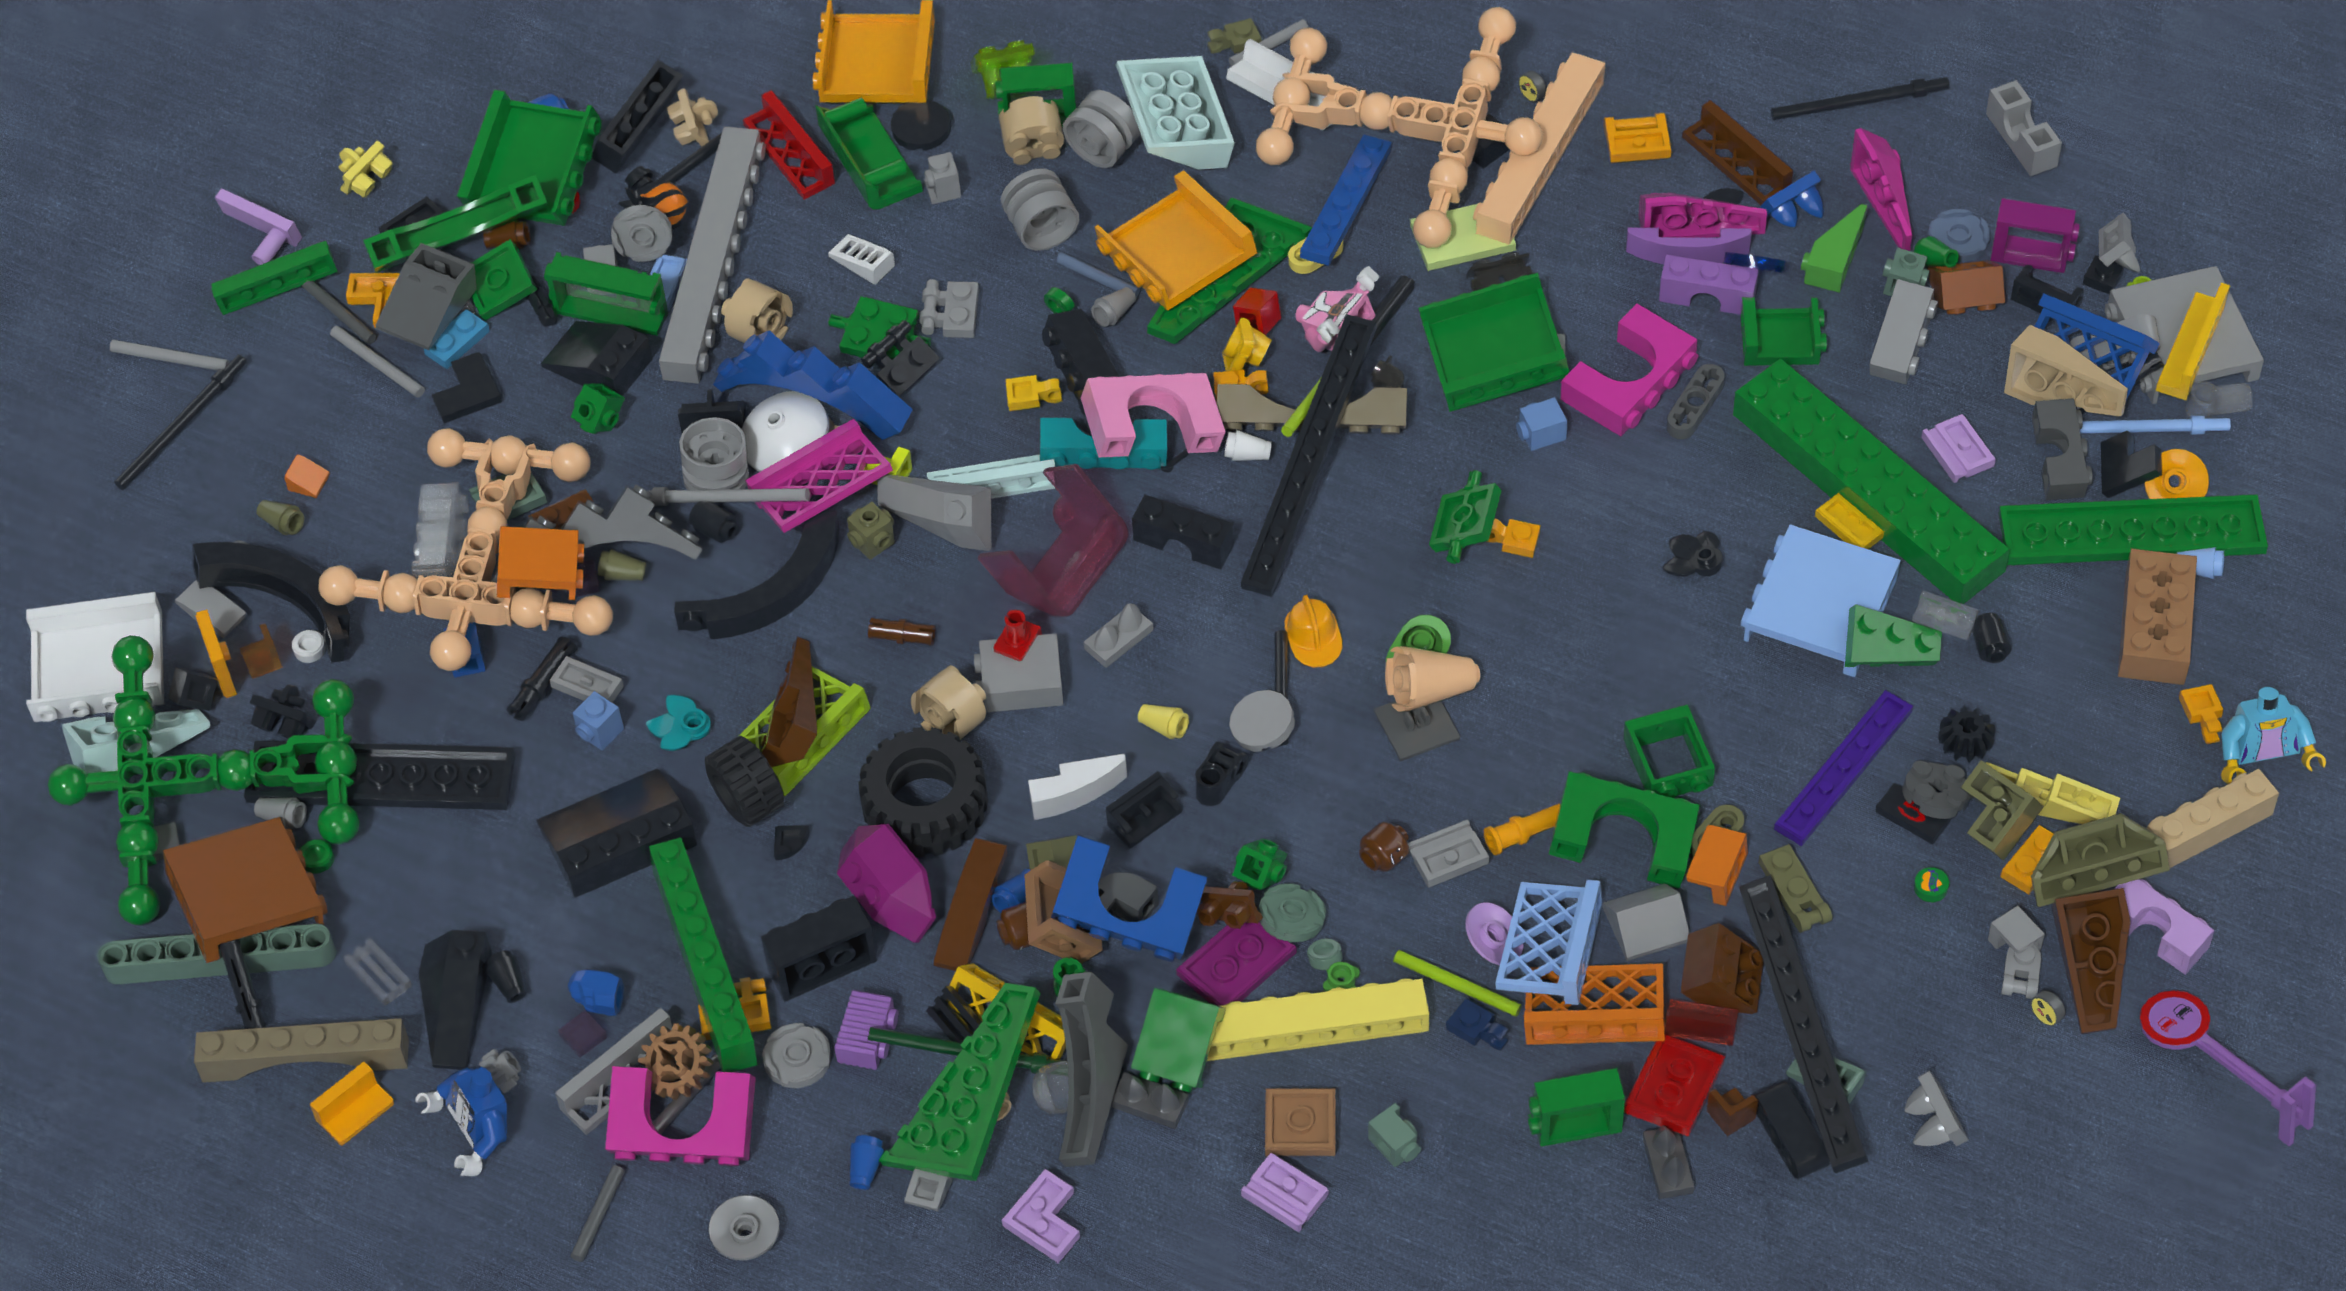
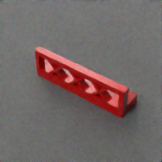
[743,90,835,200]

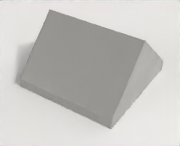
[1602,884,1689,961]

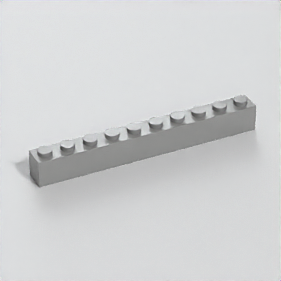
[659,127,766,384]

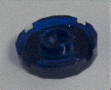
[1723,252,1786,273]

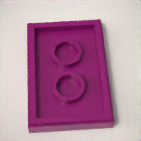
[1176,922,1297,1006]

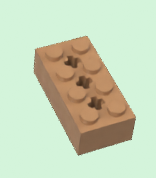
[2118,549,2197,685]

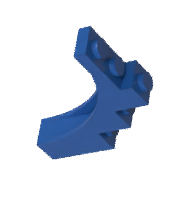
[713,330,913,440]

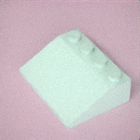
[1116,56,1235,170]

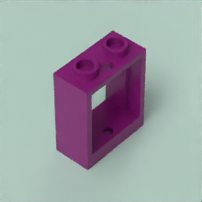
[1990,198,2080,273]

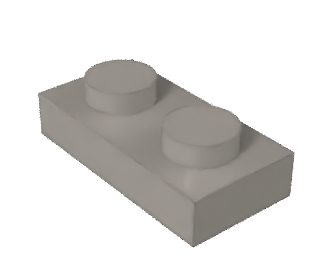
[550,656,624,703]

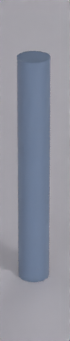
[1056,252,1140,298]

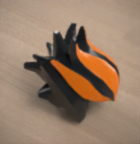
[618,181,688,230]

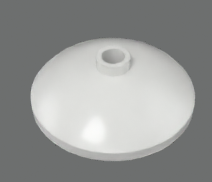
[741,391,829,472]

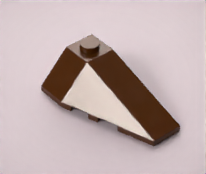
[2052,888,2130,1034]

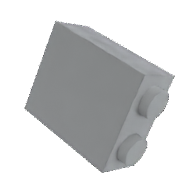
[974,633,1063,713]

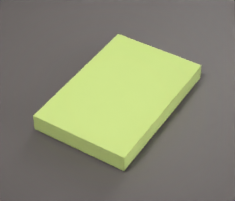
[1410,204,1516,271]

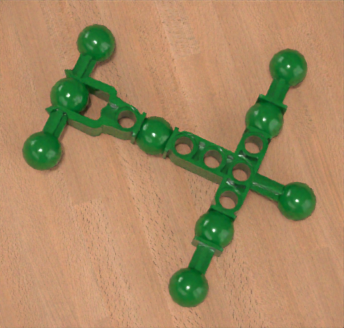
[47,635,360,926]

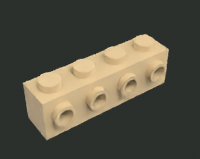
[2147,769,2279,868]

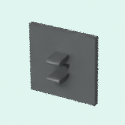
[1373,701,1461,762]

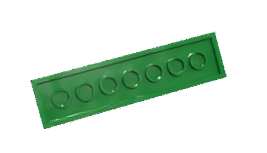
[1998,494,2268,565]

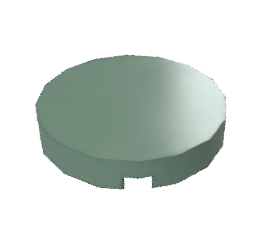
[1258,883,1326,942]

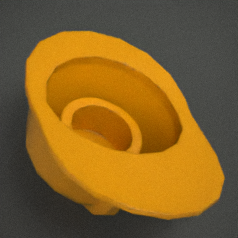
[1284,595,1342,668]

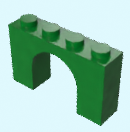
[1548,771,1700,889]

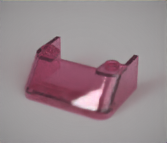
[977,464,1128,617]

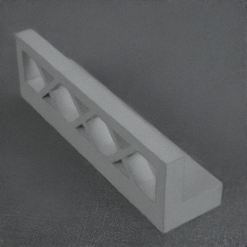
[555,1008,683,1135]

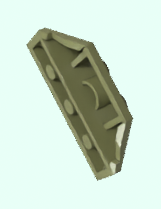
[2031,813,2170,907]

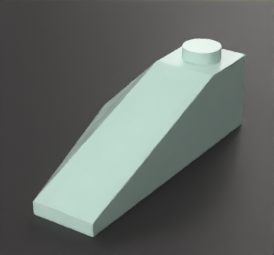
[62,709,210,773]

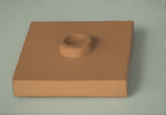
[1265,1088,1335,1156]

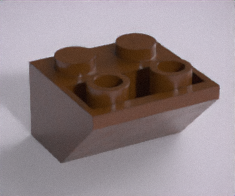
[1681,923,1763,1014]

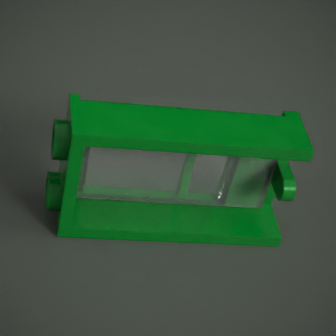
[544,252,668,336]

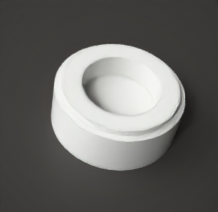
[292,630,326,663]

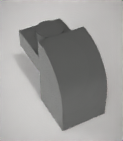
[1087,872,1159,934]

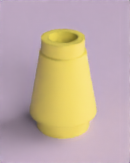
[1138,704,1189,739]

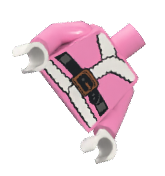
[1296,266,1380,352]

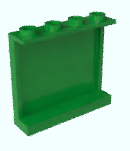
[457,90,602,226]
[1418,272,1569,412]

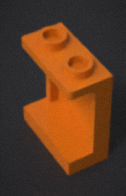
[497,526,584,600]

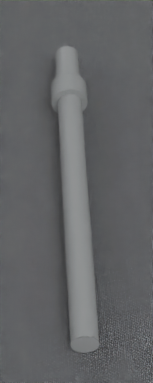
[647,487,810,506]

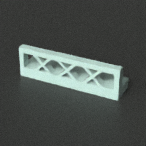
[927,454,1058,499]

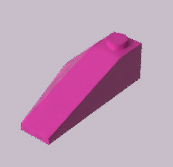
[1850,128,1912,251]
[1639,193,1767,238]

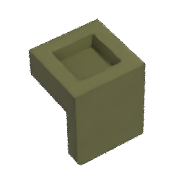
[1026,835,1077,870]

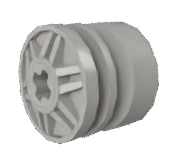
[1001,168,1079,251]
[679,417,749,503]

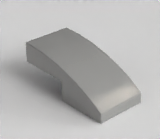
[175,579,246,639]
[904,1169,953,1211]

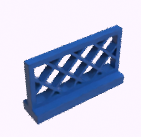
[2034,294,2160,400]

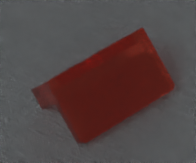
[1665,999,1738,1046]

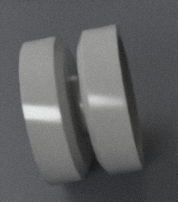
[1063,90,1140,168]

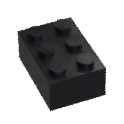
[761,895,877,1002]

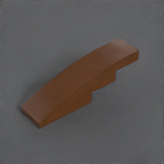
[933,838,1008,971]

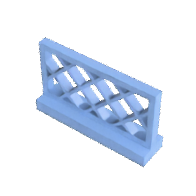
[1495,880,1602,1005]

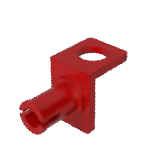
[993,609,1042,661]

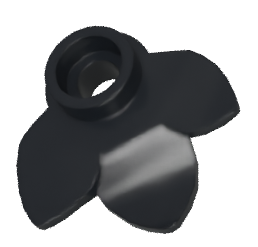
[1663,531,1723,577]

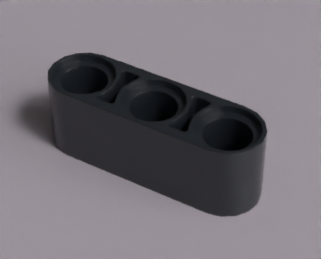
[1751,1081,1830,1179]

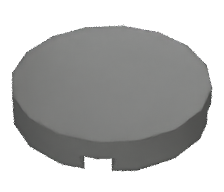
[611,205,672,262]
[1229,690,1295,752]
[762,1023,832,1088]

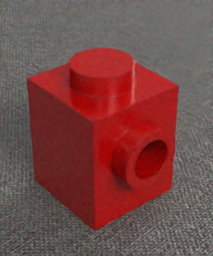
[1233,288,1281,335]

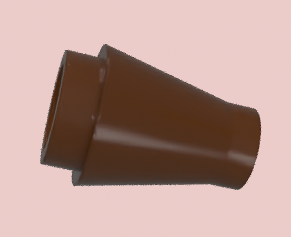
[483,219,531,250]

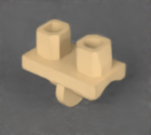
[667,88,718,147]

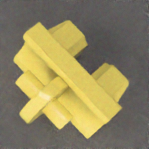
[339,141,393,198]

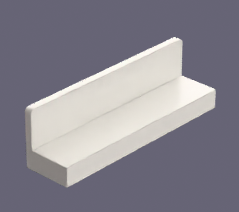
[1226,39,1332,131]

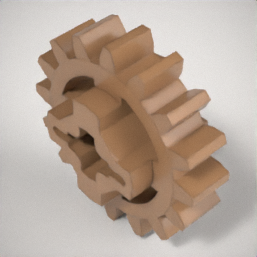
[638,1023,713,1100]

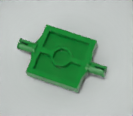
[828,296,931,360]
[1429,470,1502,564]

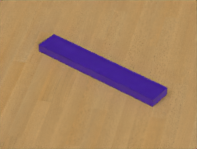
[1774,690,1913,846]

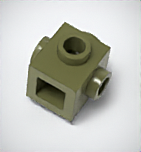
[847,502,895,560]

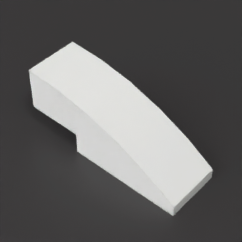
[1028,754,1127,820]

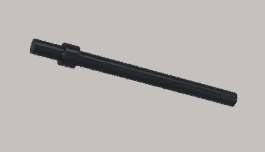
[1771,77,1949,120]
[114,354,247,490]

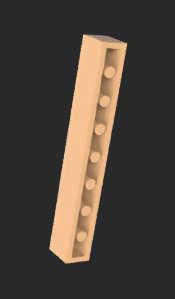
[1473,52,1605,245]

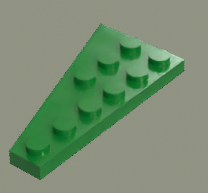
[1147,197,1312,344]
[879,983,1040,1181]

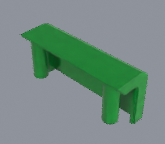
[815,97,923,210]

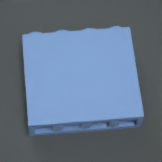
[1741,524,1901,677]

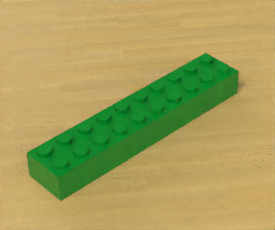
[1733,358,2010,607]

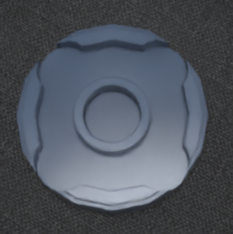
[1928,209,1990,263]

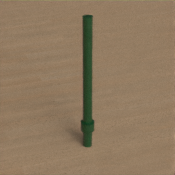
[868,1027,1068,1076]

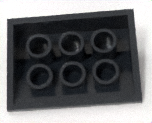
[536,768,697,898]

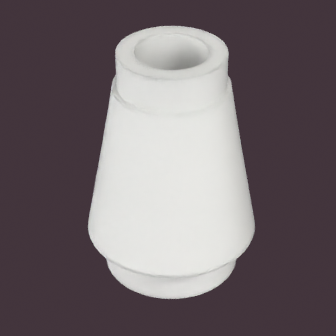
[1224,430,1271,461]

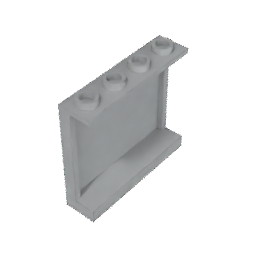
[2105,266,2264,404]

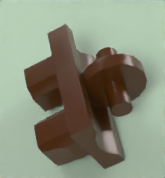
[1197,881,1263,929]

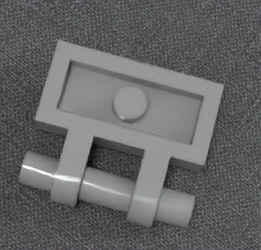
[919,279,979,338]

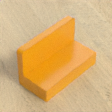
[310,1061,394,1145]

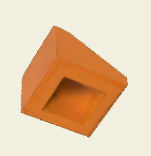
[284,454,330,498]

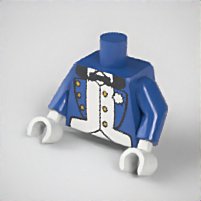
[415,1067,507,1176]

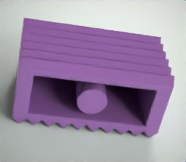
[835,990,899,1070]

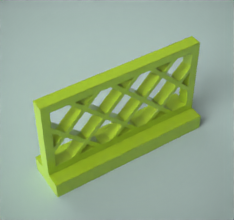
[739,666,871,796]

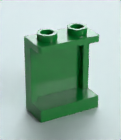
[1740,297,1827,366]
[1131,988,1226,1092]

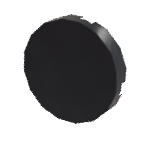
[891,100,950,151]

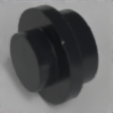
[625,165,653,191]

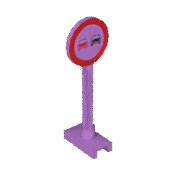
[2140,990,2316,1146]

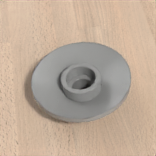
[709,1195,780,1260]

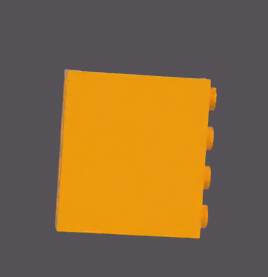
[813,0,935,103]
[1095,170,1257,311]

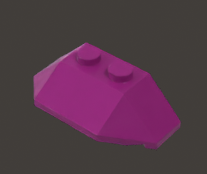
[837,824,936,943]

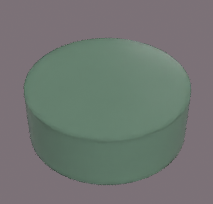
[1307,939,1343,970]

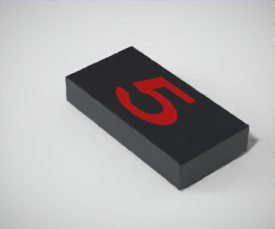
[1875,783,1951,845]

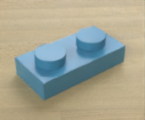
[423,309,490,369]

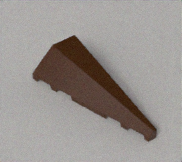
[761,636,817,767]

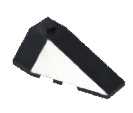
[418,930,492,1070]

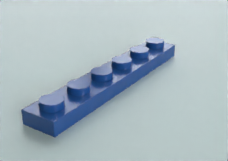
[1300,134,1392,266]

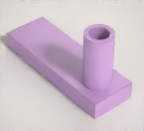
[215,188,302,265]

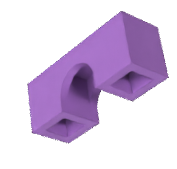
[1659,254,1758,315]

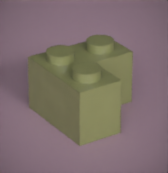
[1961,761,2043,861]

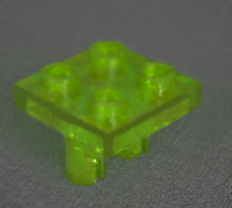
[970,40,1035,99]

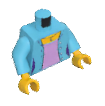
[2221,687,2326,784]

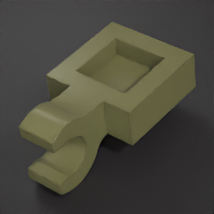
[1207,18,1262,54]

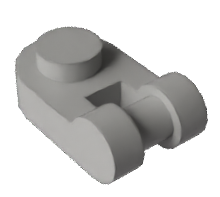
[2001,945,2041,999]

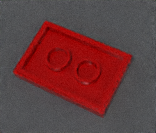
[1624,1034,1725,1137]

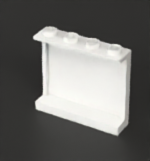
[26,592,164,722]

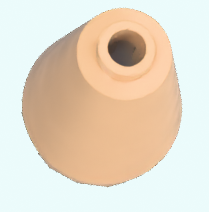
[1385,646,1480,712]

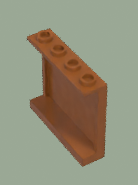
[163,817,328,963]

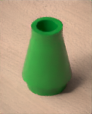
[1914,236,1959,268]

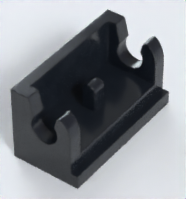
[2011,264,2083,325]
[1106,771,1182,849]

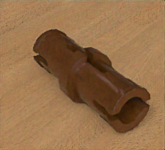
[868,618,936,646]

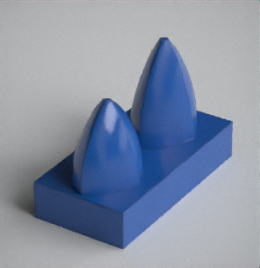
[1759,170,1824,228]

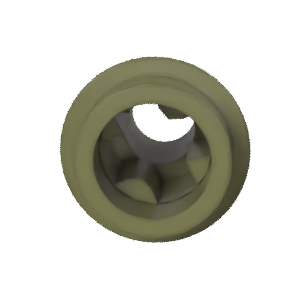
[257,500,304,535]
[598,549,647,581]

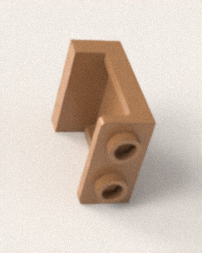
[1025,861,1102,964]

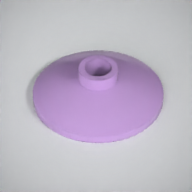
[1466,902,1523,965]

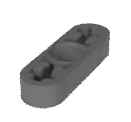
[1667,364,1725,439]

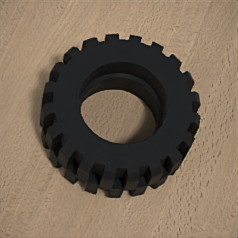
[858,727,988,857]

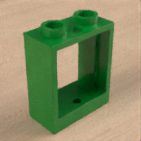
[995,63,1076,126]
[1623,704,1715,798]
[1528,1068,1625,1147]

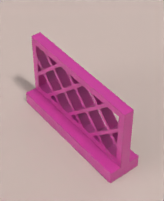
[745,418,893,533]

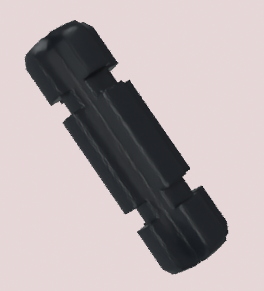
[527,276,558,327]

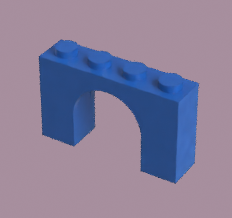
[1051,836,1208,962]

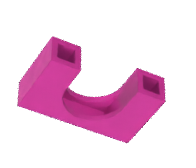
[1560,304,1698,437]
[605,1066,755,1166]

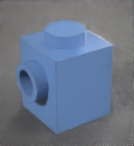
[1516,397,1567,451]
[573,691,624,751]

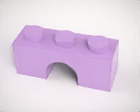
[2115,879,2214,974]

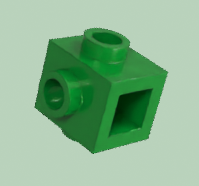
[571,383,625,434]
[1232,838,1287,890]

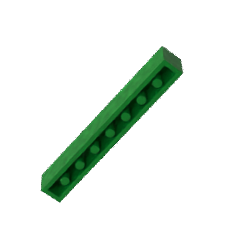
[649,838,757,1073]

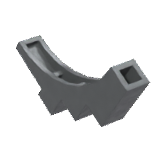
[490,484,702,592]

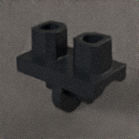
[250,684,316,739]

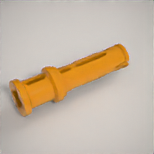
[1484,803,1560,856]

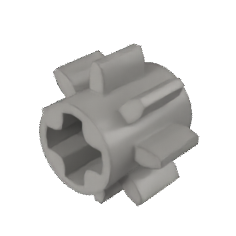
[479,1049,521,1093]

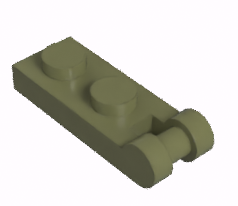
[1758,844,1833,933]

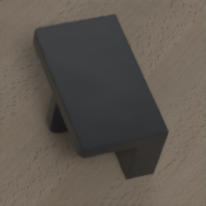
[678,389,745,433]

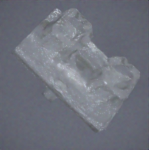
[1912,590,1979,641]

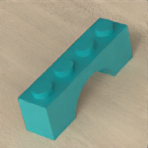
[1040,418,1167,470]

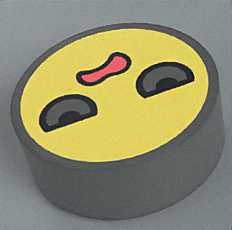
[1518,71,1546,102]
[2031,991,2065,1026]

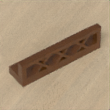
[1682,100,1793,205]

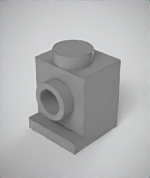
[924,152,961,204]

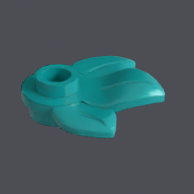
[646,695,711,751]

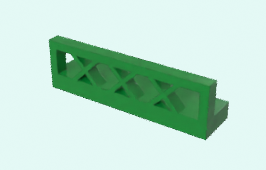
[211,240,338,315]

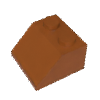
[1927,260,2005,314]

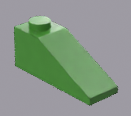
[1801,204,1867,293]

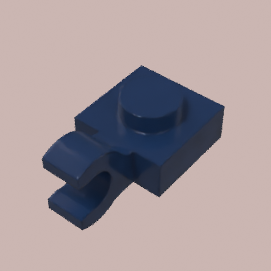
[1446,998,1508,1051]

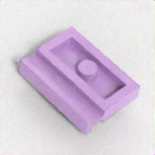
[1921,414,1995,483]
[1241,1153,1328,1232]

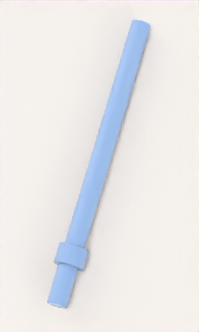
[2080,415,2231,435]

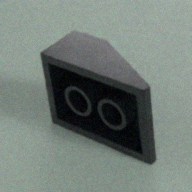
[541,321,653,396]

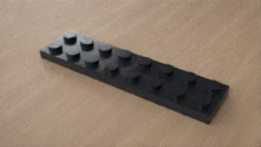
[244,741,516,810]

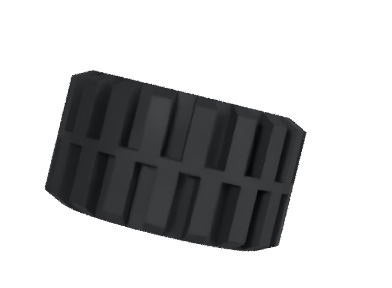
[704,736,784,827]

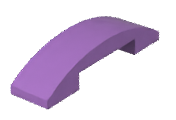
[1626,228,1751,264]

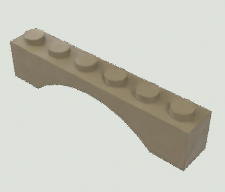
[1217,384,1407,434]
[194,1018,409,1083]

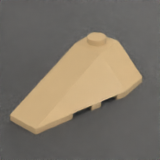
[2004,325,2128,417]

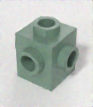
[1882,248,1930,296]

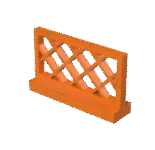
[1524,963,1665,1045]

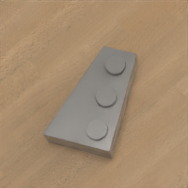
[1870,279,1938,384]

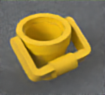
[1222,318,1272,371]

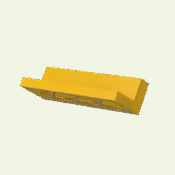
[2156,283,2230,400]
[948,964,1066,1060]

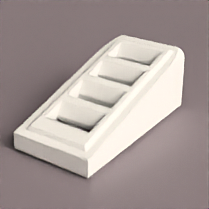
[828,234,895,285]

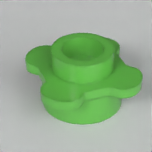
[1323,962,1360,992]

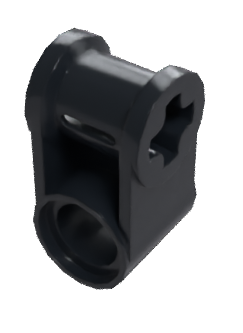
[1195,741,1249,806]

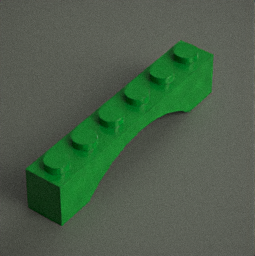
[363,174,547,273]

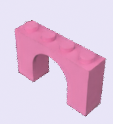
[1081,373,1225,458]

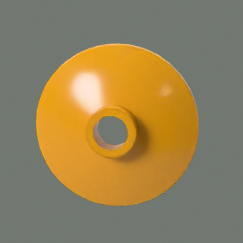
[2144,449,2209,499]

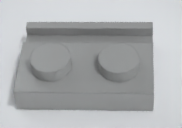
[1408,819,1489,888]

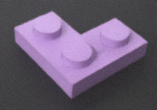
[1002,1169,1080,1263]

